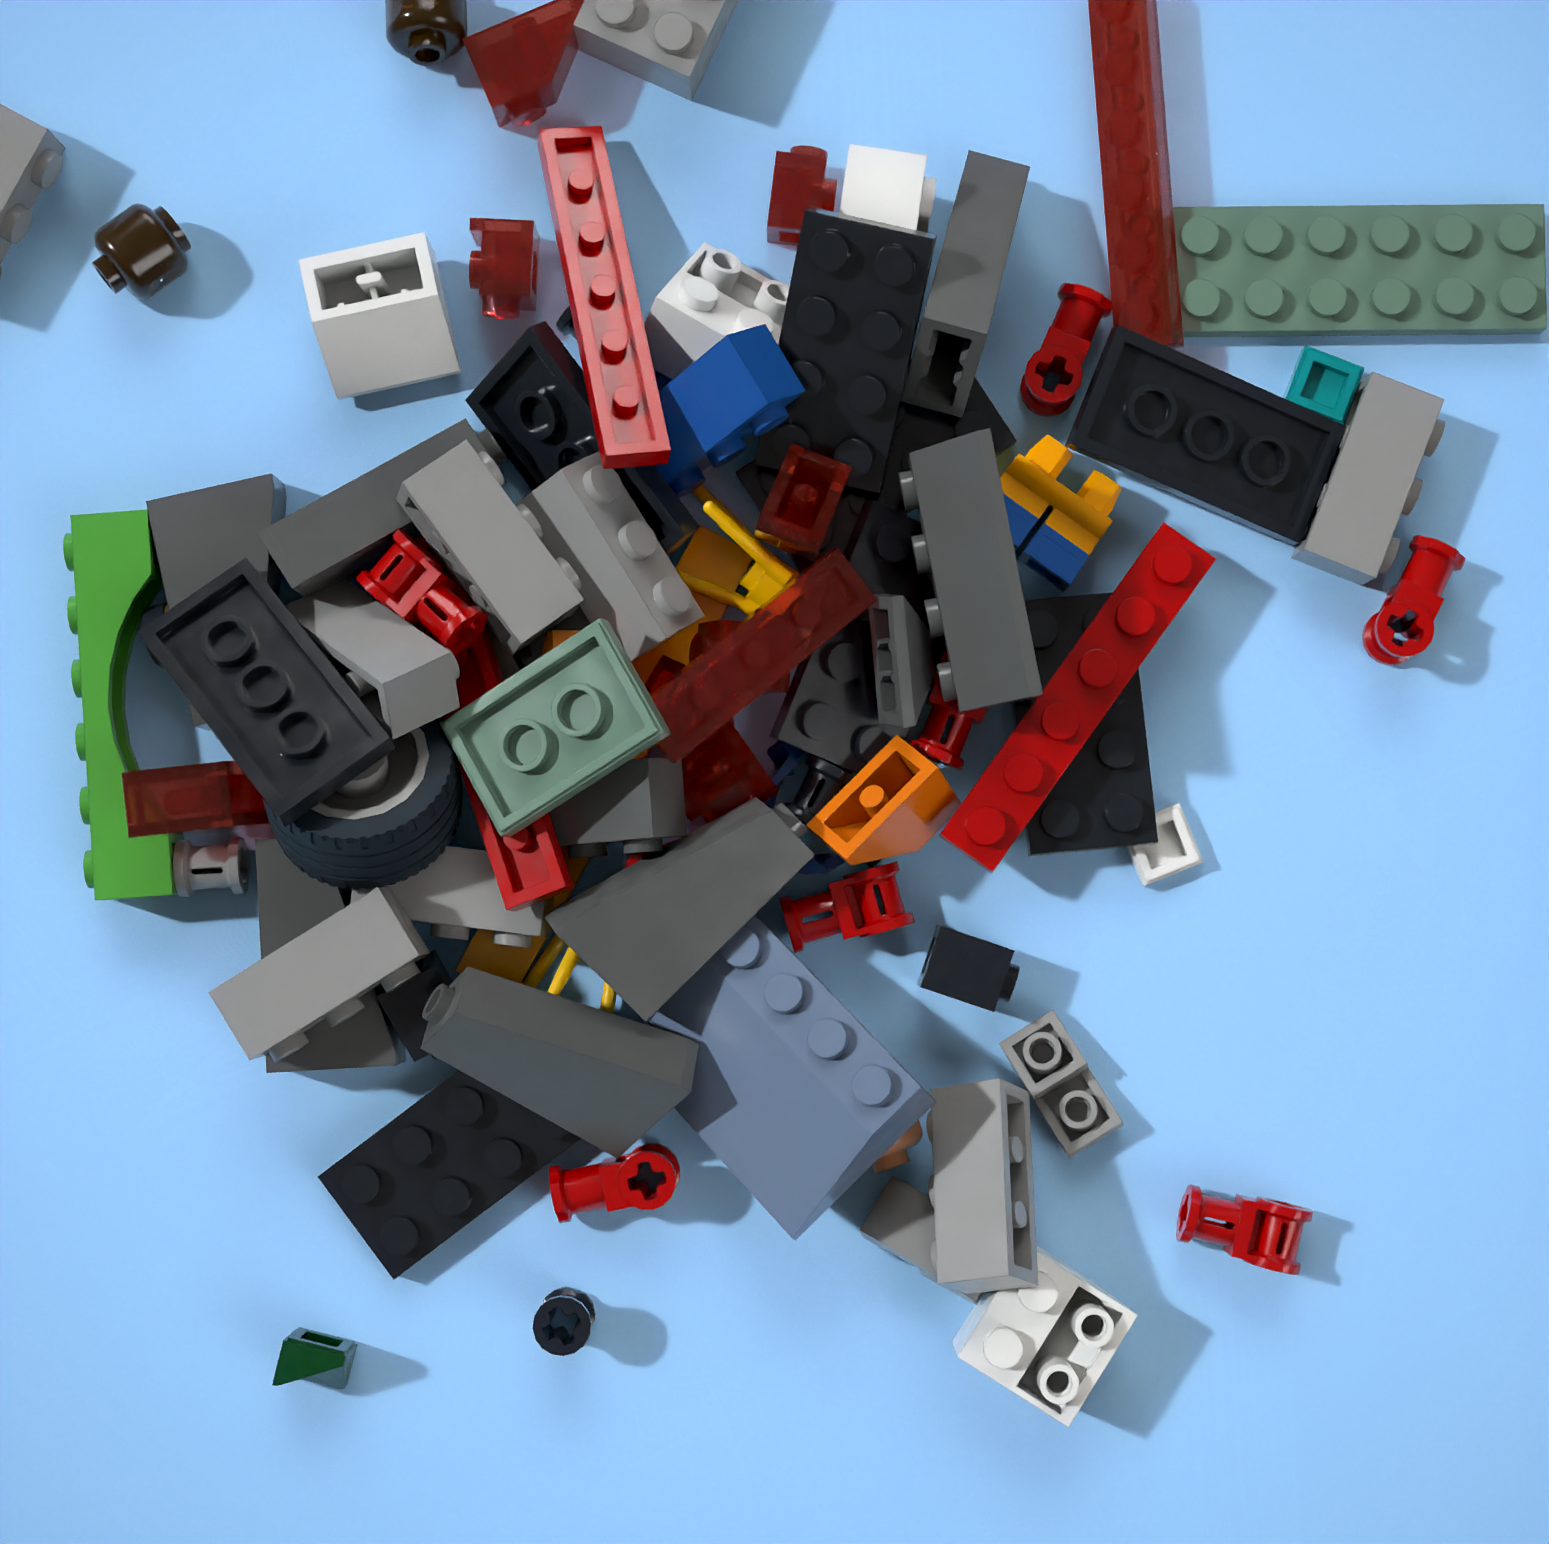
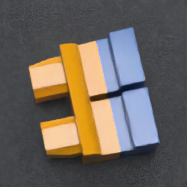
[1000,435,1122,592]

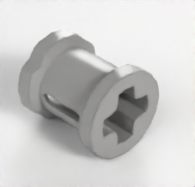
[173,837,250,897]

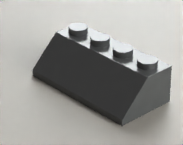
[899,428,1043,714]

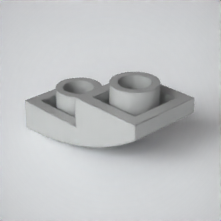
[999,1010,1124,1159]
[859,1176,984,1305]

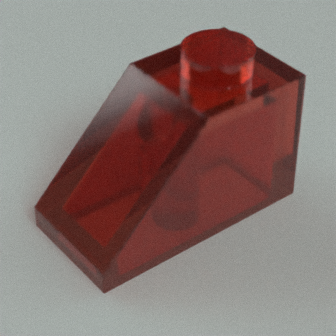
[462,0,584,127]
[755,444,852,562]
[121,761,270,838]

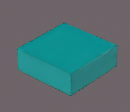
[1283,345,1365,424]

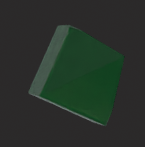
[272,1327,358,1389]

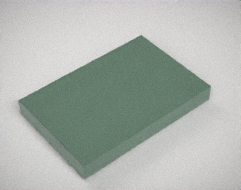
[440,618,671,837]

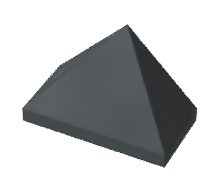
[867,594,944,728]

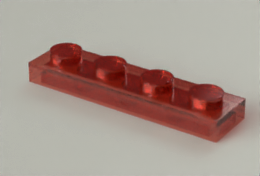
[650,548,877,764]

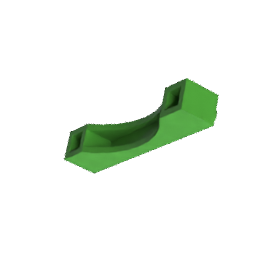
[63,509,184,900]

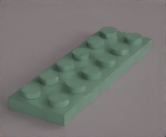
[1162,204,1547,337]

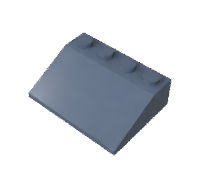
[647,914,937,1241]

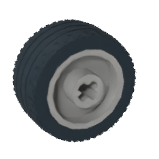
[262,717,463,890]

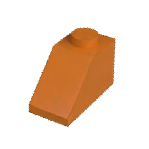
[806,735,962,866]

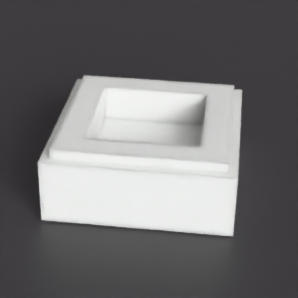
[1126,803,1203,886]

